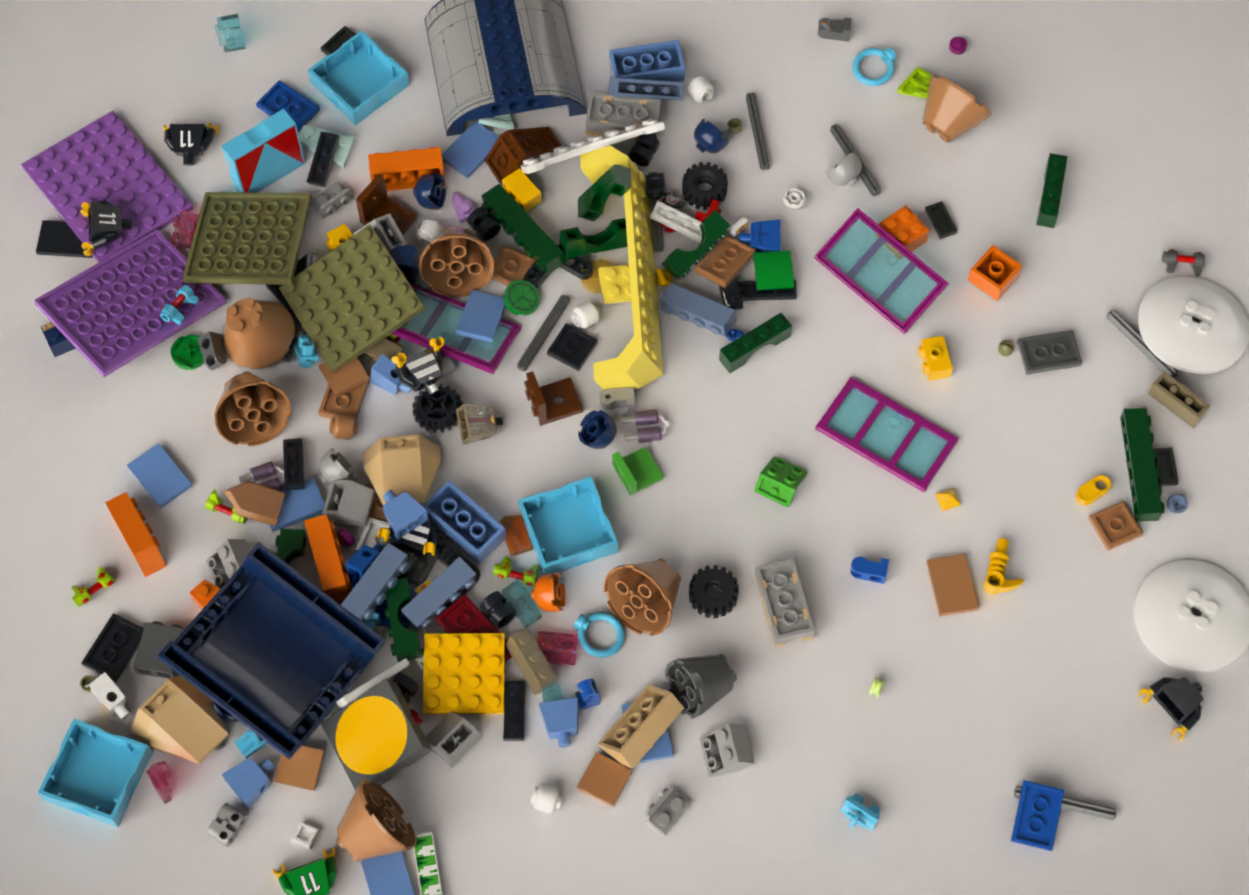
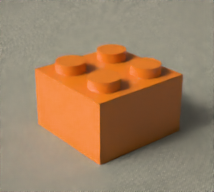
[875,205,929,260]
[968,245,1023,301]

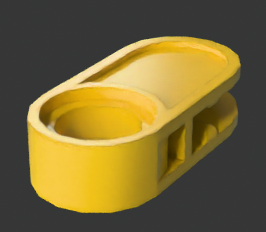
[1075,475,1111,505]

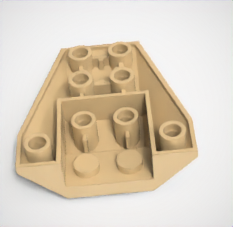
[363,434,441,506]
[130,676,229,764]

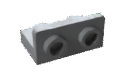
[311,181,353,218]
[645,785,691,836]

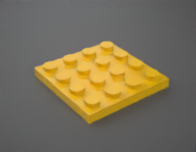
[423,633,505,715]

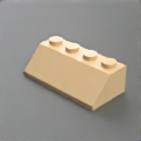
[597,684,684,769]

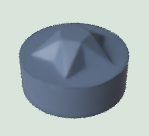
[1167,494,1188,513]

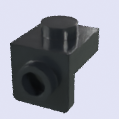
[645,173,667,200]

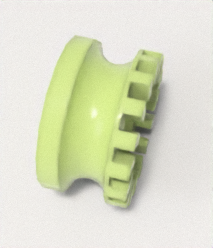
[869,677,885,697]

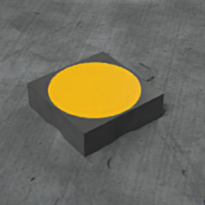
[321,678,432,791]

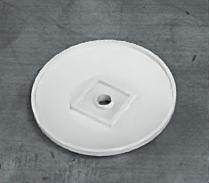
[1138,277,1249,374]
[1134,560,1249,672]

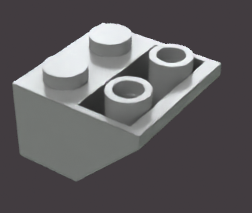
[353,213,407,251]
[322,480,376,526]
[206,539,250,589]
[426,712,480,768]
[700,723,755,777]

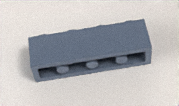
[608,76,684,101]
[659,283,737,337]
[341,543,409,623]
[401,557,476,631]

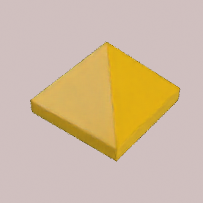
[657,268,675,287]
[935,488,961,511]

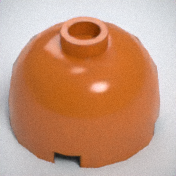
[531,573,566,612]

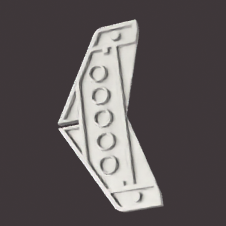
[520,119,665,174]

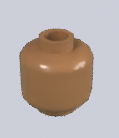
[329,414,358,440]

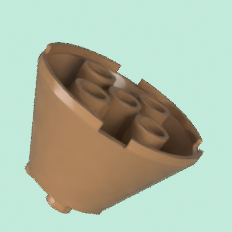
[922,74,992,143]
[419,226,494,298]
[223,297,296,369]
[214,371,291,446]
[603,559,681,636]
[337,779,416,862]

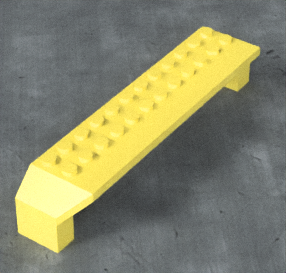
[580,146,664,390]

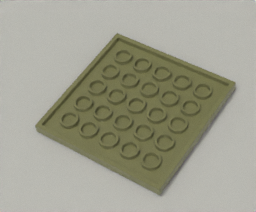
[182,192,312,285]
[279,224,426,374]

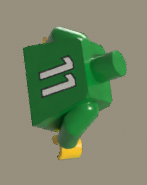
[273,847,337,895]

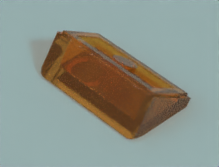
[499,515,534,556]

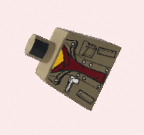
[456,403,503,444]

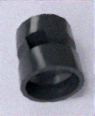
[628,134,660,167]
[467,207,501,241]
[480,591,517,629]
[393,672,420,704]

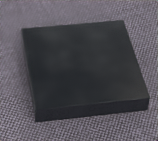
[547,323,598,371]

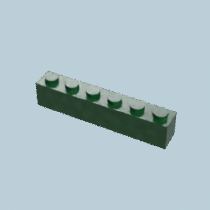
[481,184,566,275]
[1120,408,1165,522]

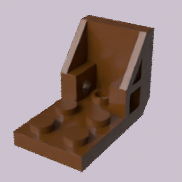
[484,127,562,186]

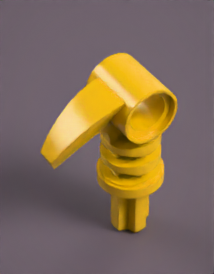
[983,538,1024,595]

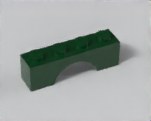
[1036,153,1068,228]
[578,164,631,222]
[661,210,731,279]
[559,218,628,259]
[719,313,792,373]
[274,528,306,565]
[384,578,422,662]

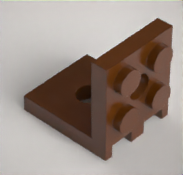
[356,174,417,235]
[524,371,583,426]

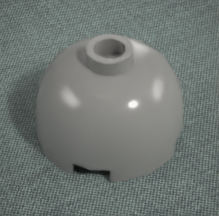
[825,152,862,186]
[319,448,357,484]

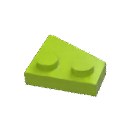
[897,67,932,99]

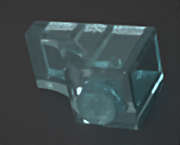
[502,579,542,628]

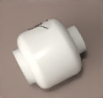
[688,76,714,103]
[416,218,443,246]
[571,301,600,329]
[531,783,562,814]

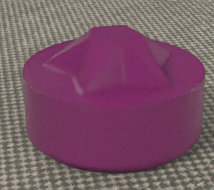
[949,37,967,55]
[337,528,355,547]

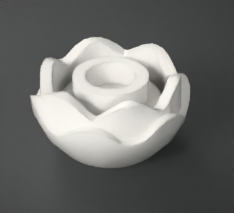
[783,188,806,209]

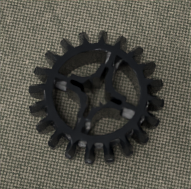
[412,383,463,433]

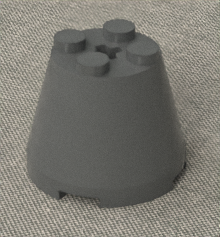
[665,653,737,719]

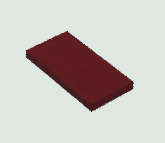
[435,594,512,663]

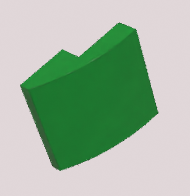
[753,251,794,290]

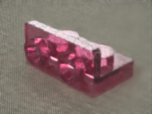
[171,210,199,249]
[537,631,578,665]
[146,761,172,804]

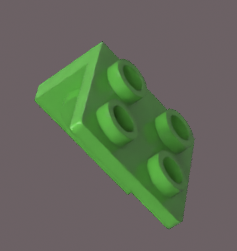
[612,447,663,495]
[754,456,808,508]

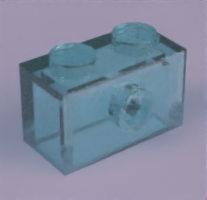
[215,14,246,52]

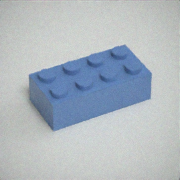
[609,40,685,81]
[423,481,506,564]

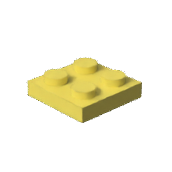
[598,265,632,304]

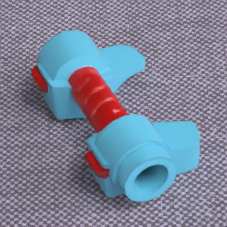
[160,285,198,324]

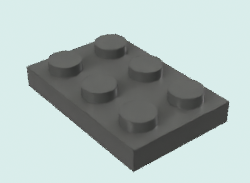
[1017,330,1082,375]

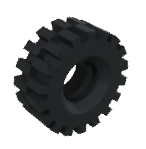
[682,162,728,210]
[689,565,739,618]

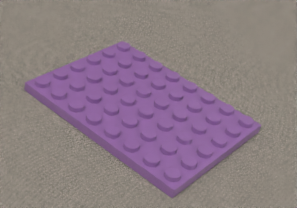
[21,111,193,263]
[34,229,226,377]

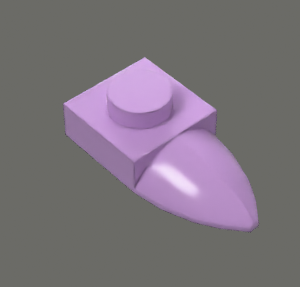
[452,191,475,224]

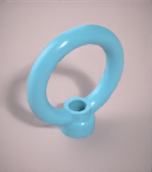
[852,47,897,86]
[573,612,625,658]

